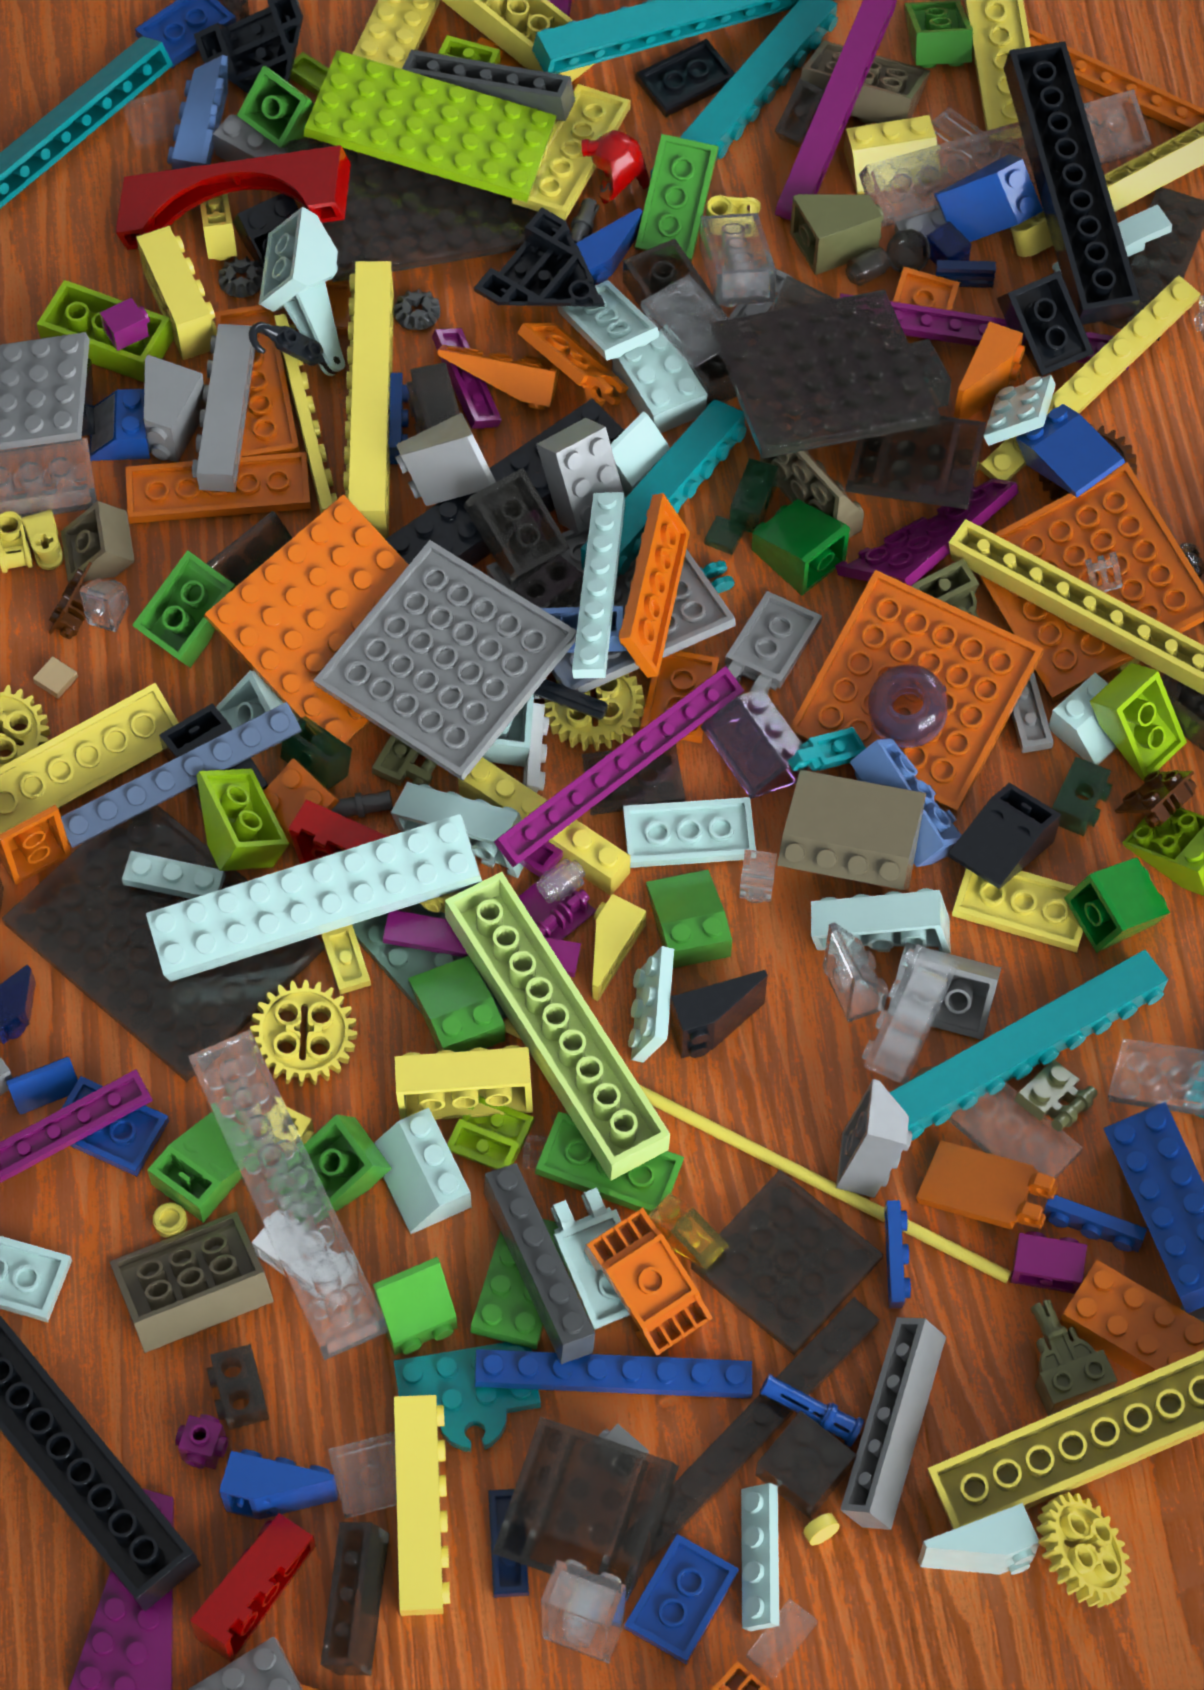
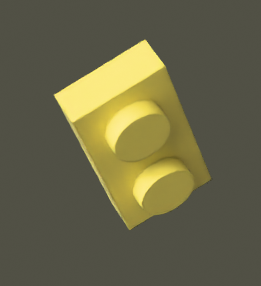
[321,925,371,995]

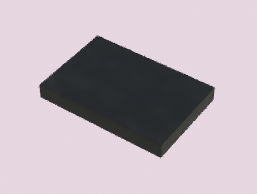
[635,39,735,117]

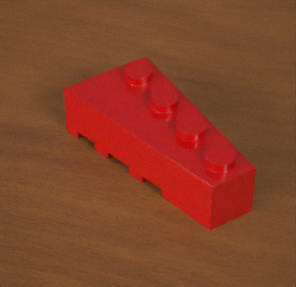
[288,799,388,864]
[189,1513,316,1662]

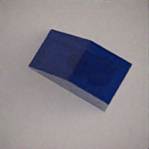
[0,965,36,1044]

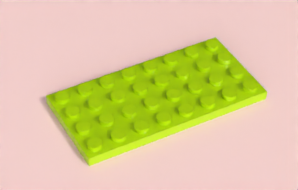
[304,50,557,202]

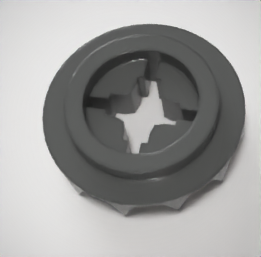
[218,256,264,298]
[393,288,441,330]

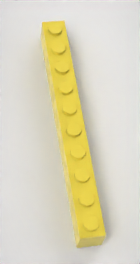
[949,519,1204,695]

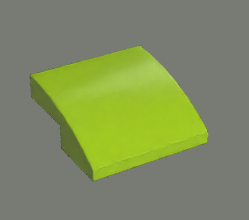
[447,1095,535,1170]

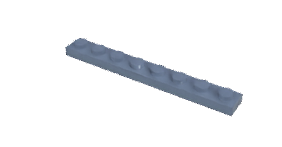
[61,702,302,848]

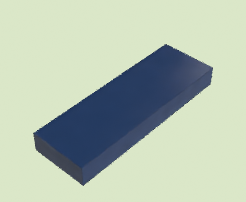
[488,1488,529,1598]

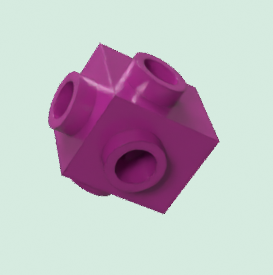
[175,1414,229,1469]

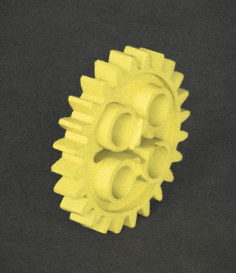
[544,673,645,751]
[0,685,50,767]
[250,980,357,1086]
[1036,1492,1131,1608]

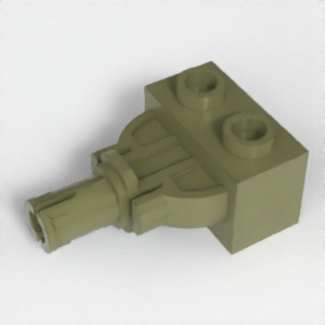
[911,558,979,618]
[1031,1300,1118,1416]

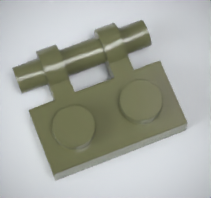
[372,735,437,786]
[1014,1059,1098,1131]

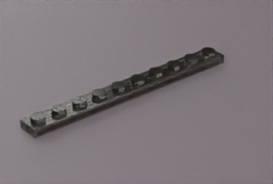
[619,1297,880,1568]

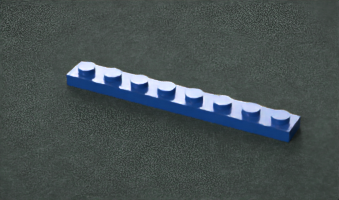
[474,1349,753,1399]

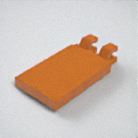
[517,323,629,406]
[916,1140,1058,1230]

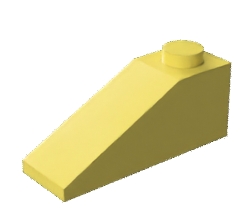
[200,193,237,261]
[592,894,646,1001]

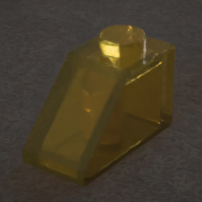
[648,1193,728,1270]

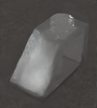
[79,578,130,632]

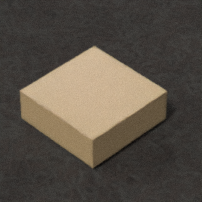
[33,656,78,699]

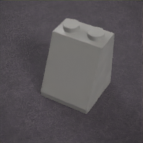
[144,355,206,462]
[395,412,497,506]

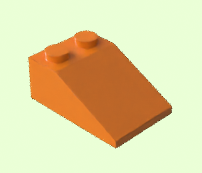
[953,321,1025,426]
[0,804,72,885]

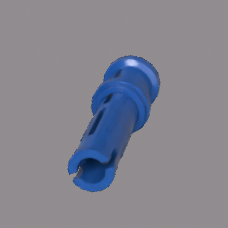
[759,1373,864,1447]

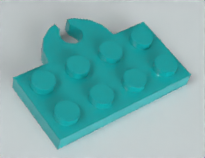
[393,1342,541,1452]

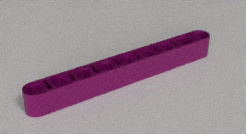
[775,0,897,221]

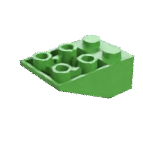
[147,1109,268,1223]

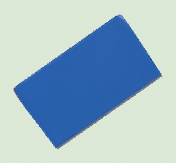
[6,1057,78,1114]

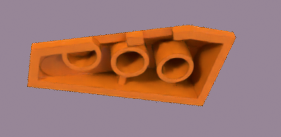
[437,345,561,410]

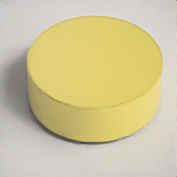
[153,1202,188,1238]
[803,1513,840,1545]

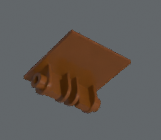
[49,562,98,639]
[1115,770,1197,828]

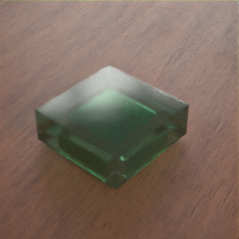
[705,515,745,555]

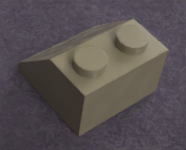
[61,501,135,582]

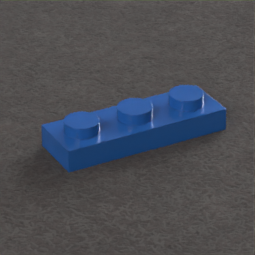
[389,373,409,464]
[1043,1195,1147,1252]
[884,1200,911,1308]

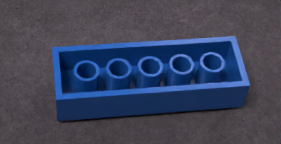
[1103,1102,1204,1313]

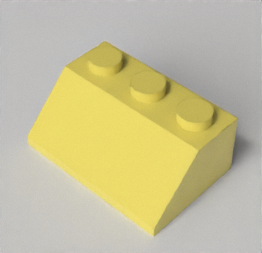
[844,115,941,195]

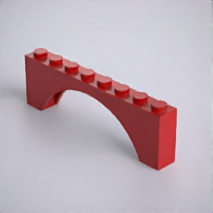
[116,145,351,250]

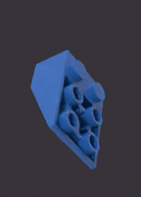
[219,1449,339,1520]

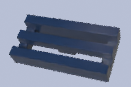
[935,260,996,288]

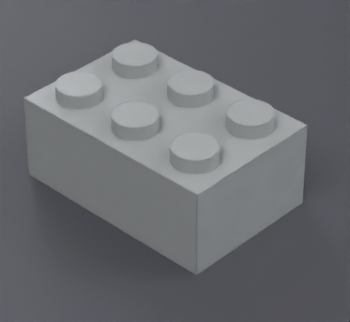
[536,418,624,533]

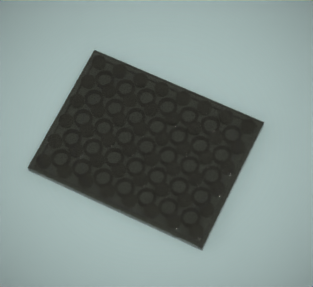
[284,138,538,282]
[2,805,325,1082]

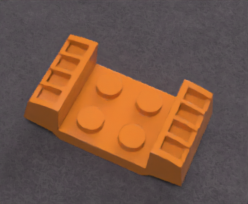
[584,1207,713,1356]

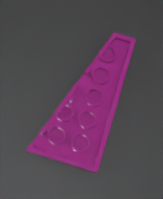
[835,478,1019,586]
[69,1488,174,1690]

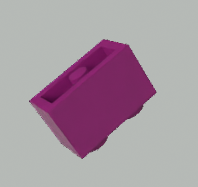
[1010,1231,1087,1294]

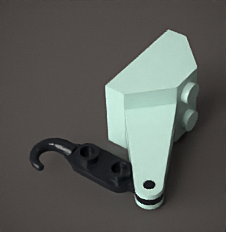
[248,207,345,376]

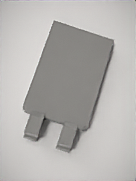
[725,591,822,707]

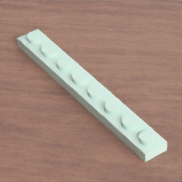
[572,492,625,679]

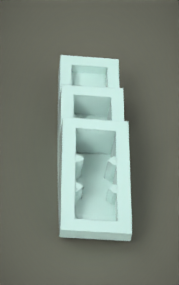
[1052,204,1172,275]

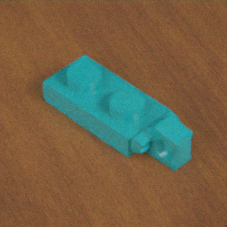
[787,727,866,771]

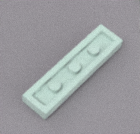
[741,1483,779,1631]

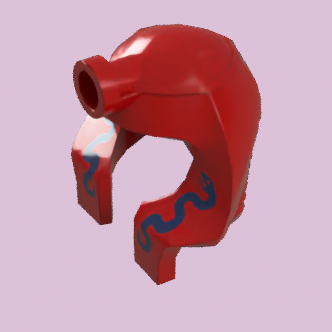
[581,130,650,204]

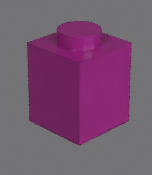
[100,297,150,351]

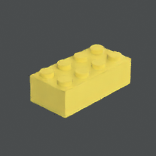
[136,226,217,360]
[394,1045,533,1120]

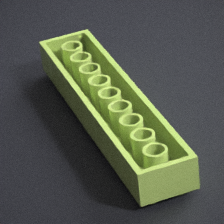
[445,872,671,1181]

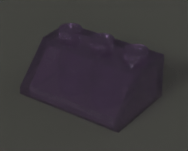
[701,688,809,799]

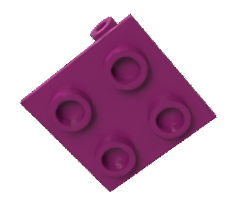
[518,869,596,940]

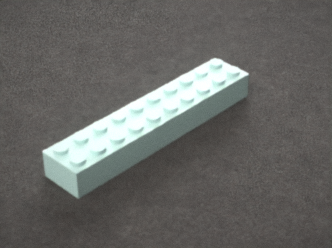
[146,814,482,982]

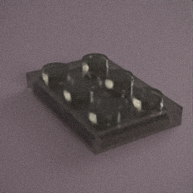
[582,744,685,815]

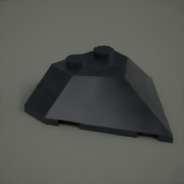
[193,0,303,93]
[474,208,605,307]

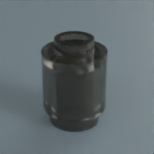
[846,247,890,286]

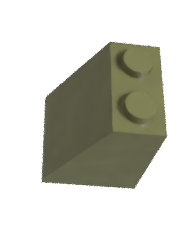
[790,194,884,275]

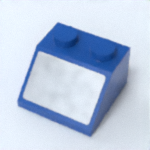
[89,389,150,461]

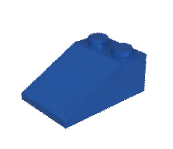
[934,154,1043,247]
[1016,404,1125,497]

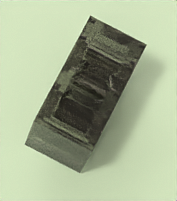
[513,555,584,608]
[206,1344,270,1430]

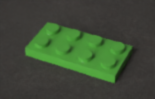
[635,134,719,262]
[535,1111,684,1220]
[470,1219,563,1350]

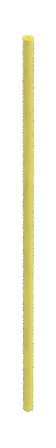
[504,1018,1012,1284]

